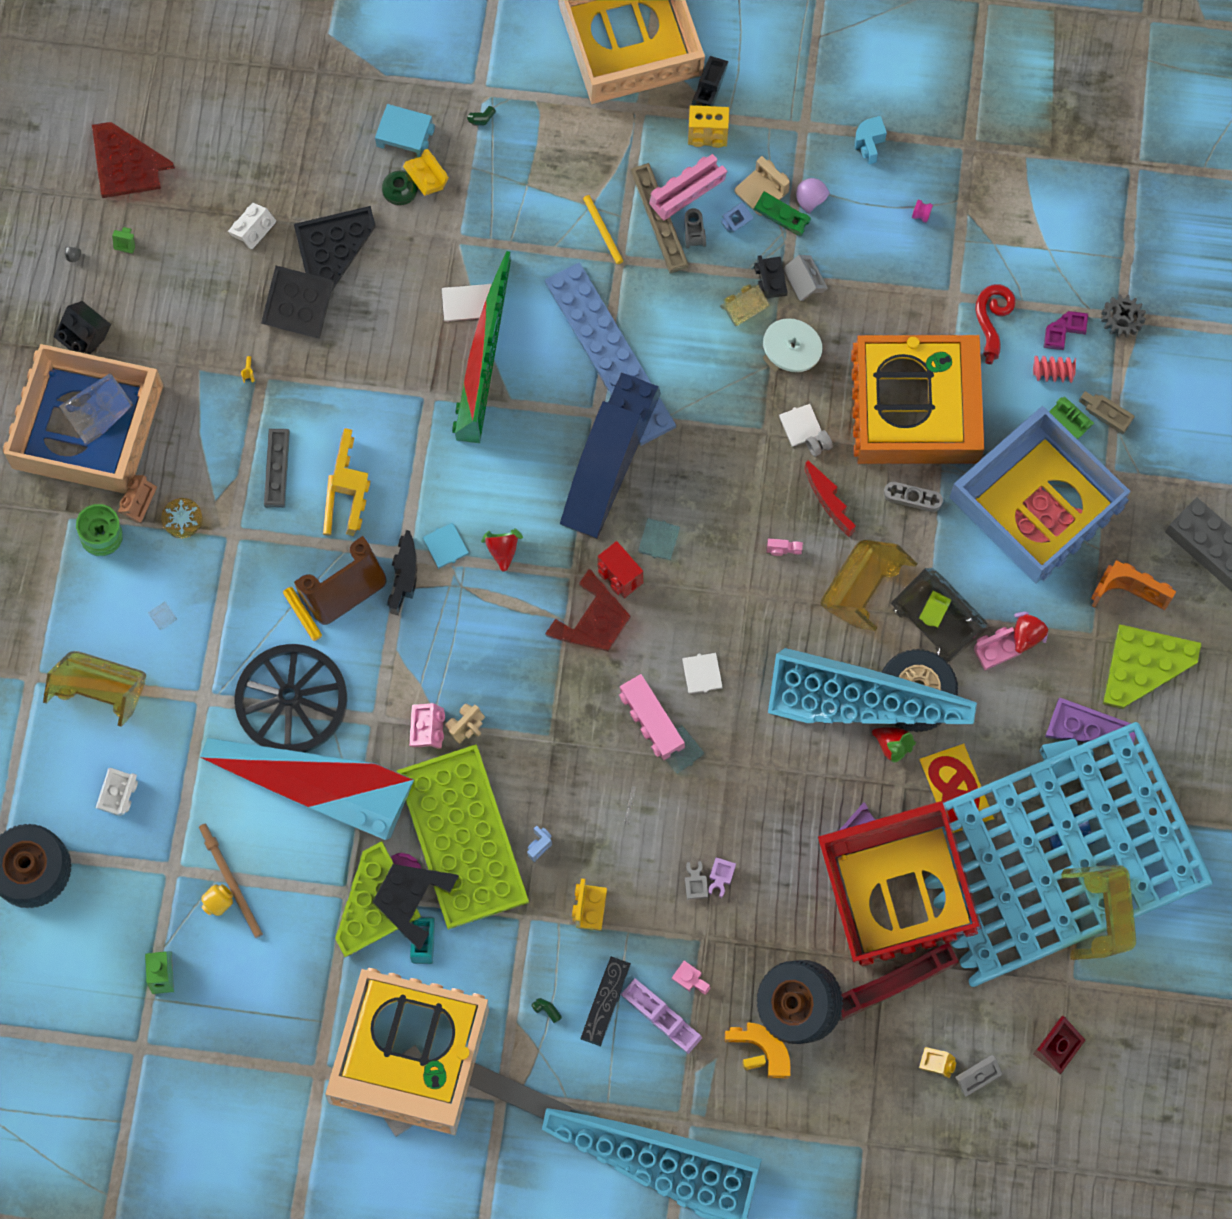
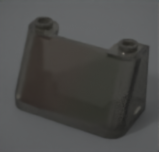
[890,568,990,663]

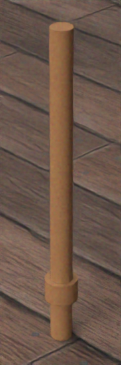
[199,823,263,938]

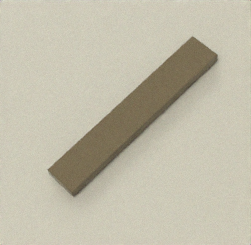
[630,163,689,274]

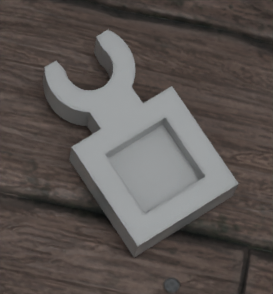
[685,861,708,900]

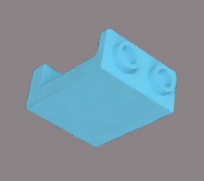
[375,104,435,157]

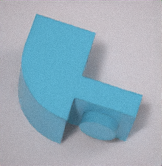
[854,116,887,164]

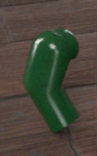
[467,106,496,125]
[531,998,562,1023]

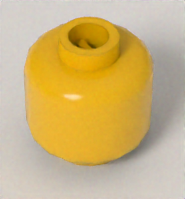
[201,884,233,916]

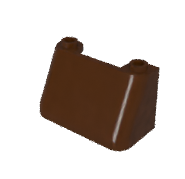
[294,536,387,625]

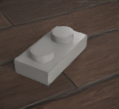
[955,1055,1003,1097]

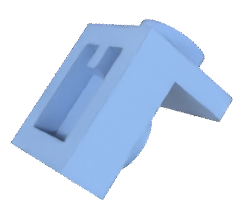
[527,826,552,862]

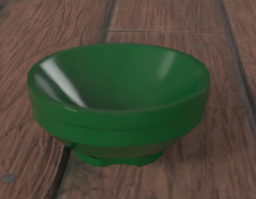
[382,170,418,206]

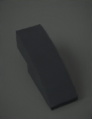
[692,56,728,116]

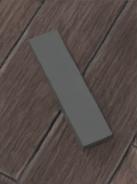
[264,428,290,508]

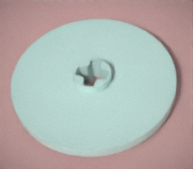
[763,319,822,372]

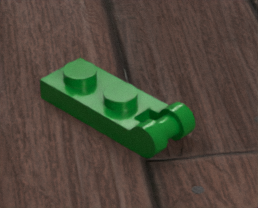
[753,191,811,236]

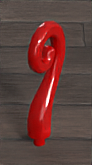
[975,284,1016,365]

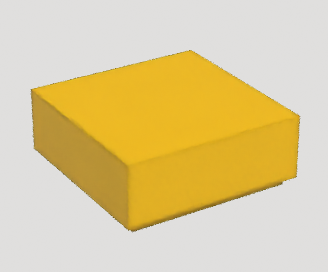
[742,1055,766,1070]

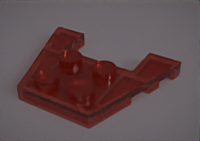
[545,569,631,652]

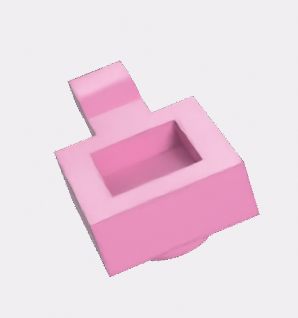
[672,961,711,995]

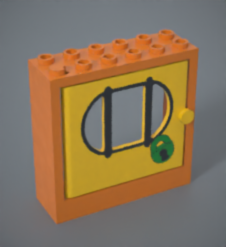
[851,335,984,464]

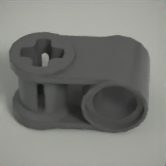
[684,208,706,249]

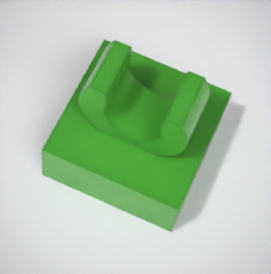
[112,227,135,254]

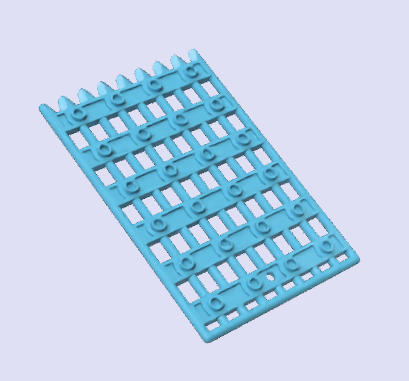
[913,722,1213,987]

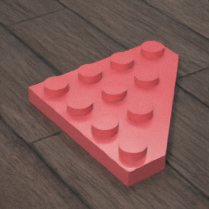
[993,473,1082,543]

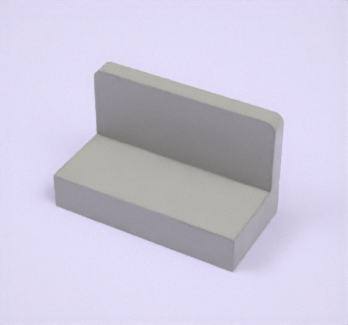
[783,255,828,301]

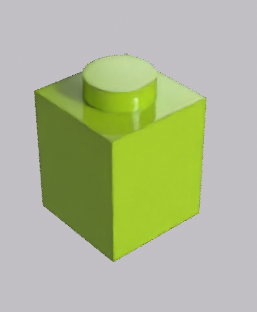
[919,591,951,627]

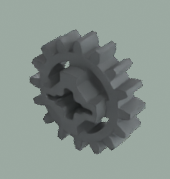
[1101,294,1146,338]

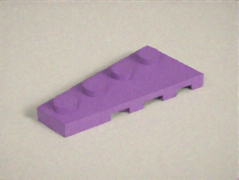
[1045,697,1136,745]

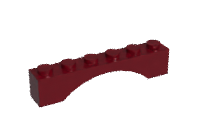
[840,942,959,1021]

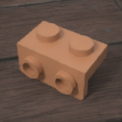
[118,475,157,523]

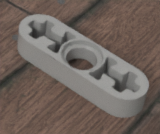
[884,482,943,512]

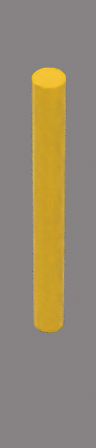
[583,195,623,265]

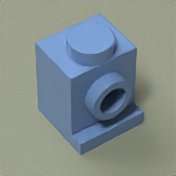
[721,202,753,233]

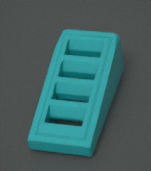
[410,918,435,964]

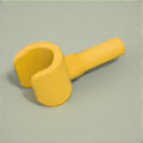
[241,356,255,383]

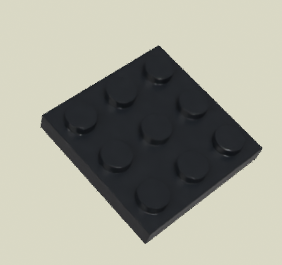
[261,265,334,339]

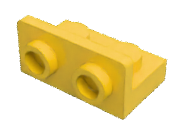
[403,149,449,196]

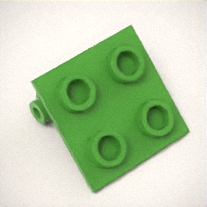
[1049,396,1094,440]

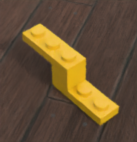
[330,428,370,536]

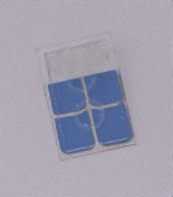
[59,373,133,445]

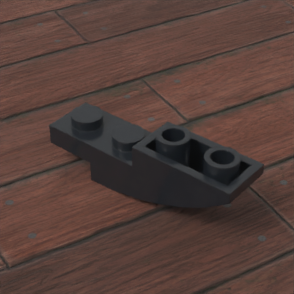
[387,530,418,616]

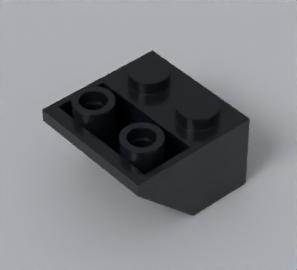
[54,301,111,355]

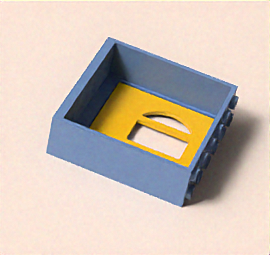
[949,406,1131,584]

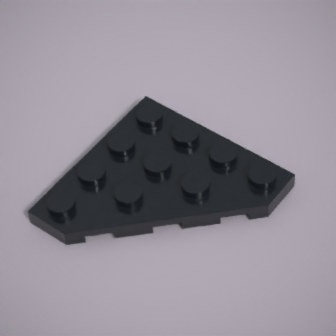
[294,206,376,291]

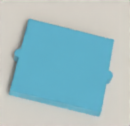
[423,523,469,569]

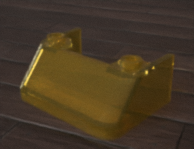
[821,540,918,631]
[43,651,146,727]
[1061,865,1137,960]

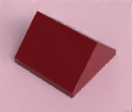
[1033,1016,1085,1074]

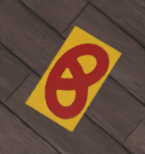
[919,744,994,833]

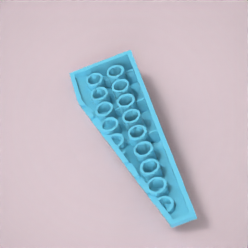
[768,648,977,724]

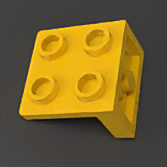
[572,878,607,931]

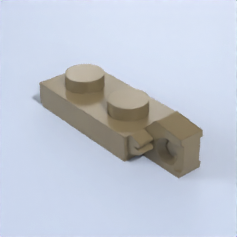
[1079,391,1135,434]

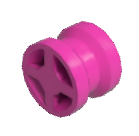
[912,199,933,223]

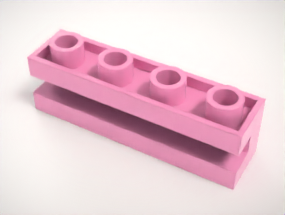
[649,154,727,221]
[619,674,685,761]

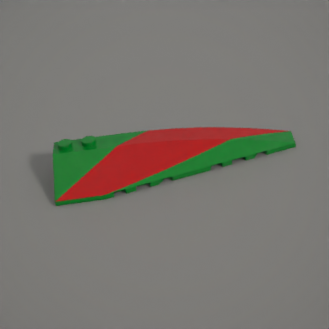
[452,251,512,443]

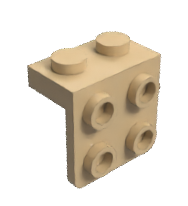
[735,156,790,216]

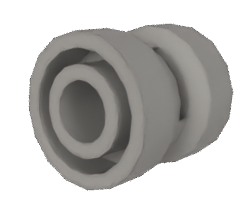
[806,430,833,457]

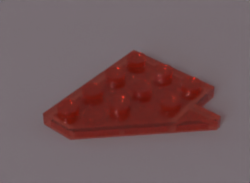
[92,122,175,198]

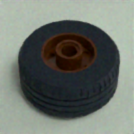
[0,824,72,908]
[756,960,843,1044]

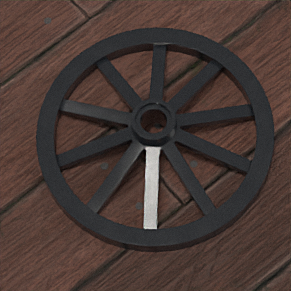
[234,644,348,752]

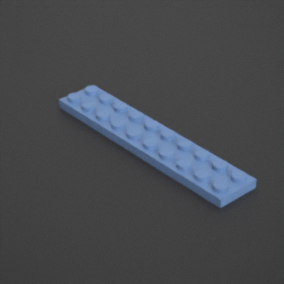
[545,262,676,446]

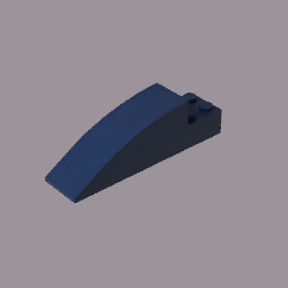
[560,372,661,539]

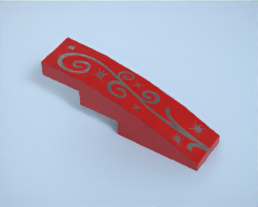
[804,460,856,537]

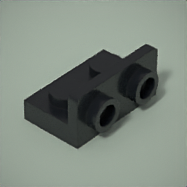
[754,255,788,299]

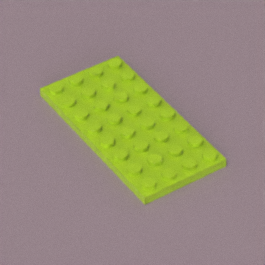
[397,744,529,930]

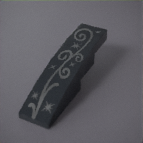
[580,956,631,1047]

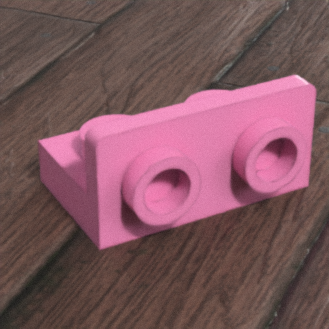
[974,627,1022,671]
[409,703,445,749]

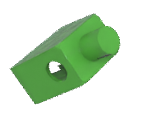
[145,951,174,994]

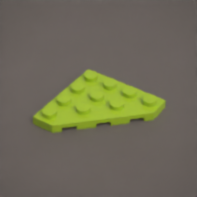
[1103,624,1201,709]
[335,841,421,958]

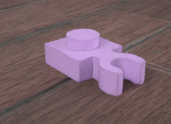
[708,858,736,898]

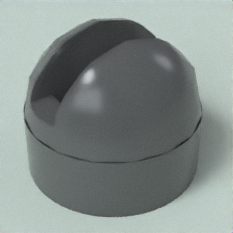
[64,247,81,262]

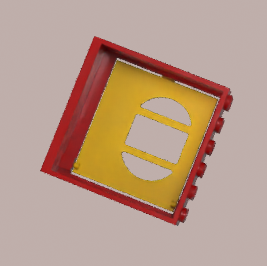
[818,801,982,967]

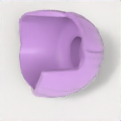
[796,178,830,214]

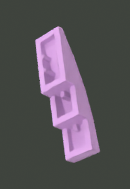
[621,979,702,1054]

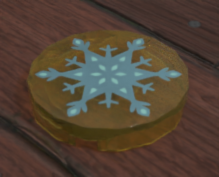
[161,498,203,539]

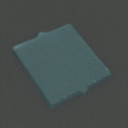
[638,518,680,561]
[666,725,704,774]

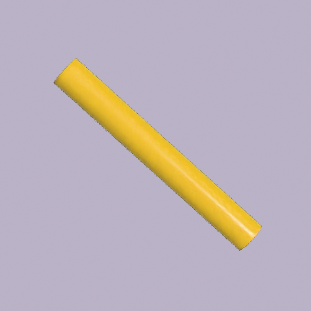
[323,475,335,536]

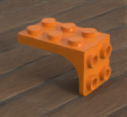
[1091,560,1176,610]

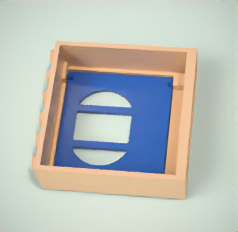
[3,344,163,494]

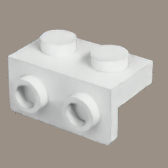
[228,203,276,249]
[96,768,138,816]

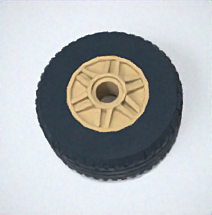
[881,649,958,732]

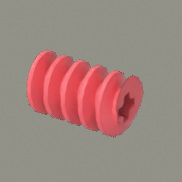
[1033,356,1076,383]

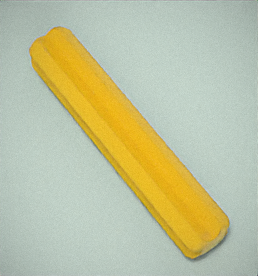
[283,587,322,641]

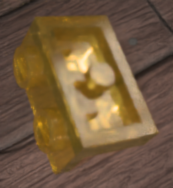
[720,284,770,326]

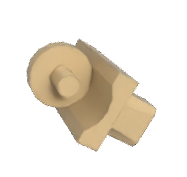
[446,704,485,744]

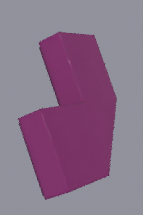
[1044,311,1088,350]

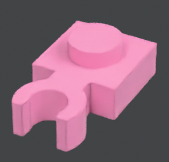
[767,538,803,556]

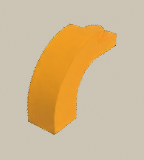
[725,1022,790,1079]

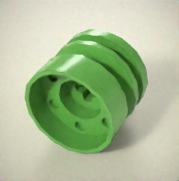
[76,504,123,556]

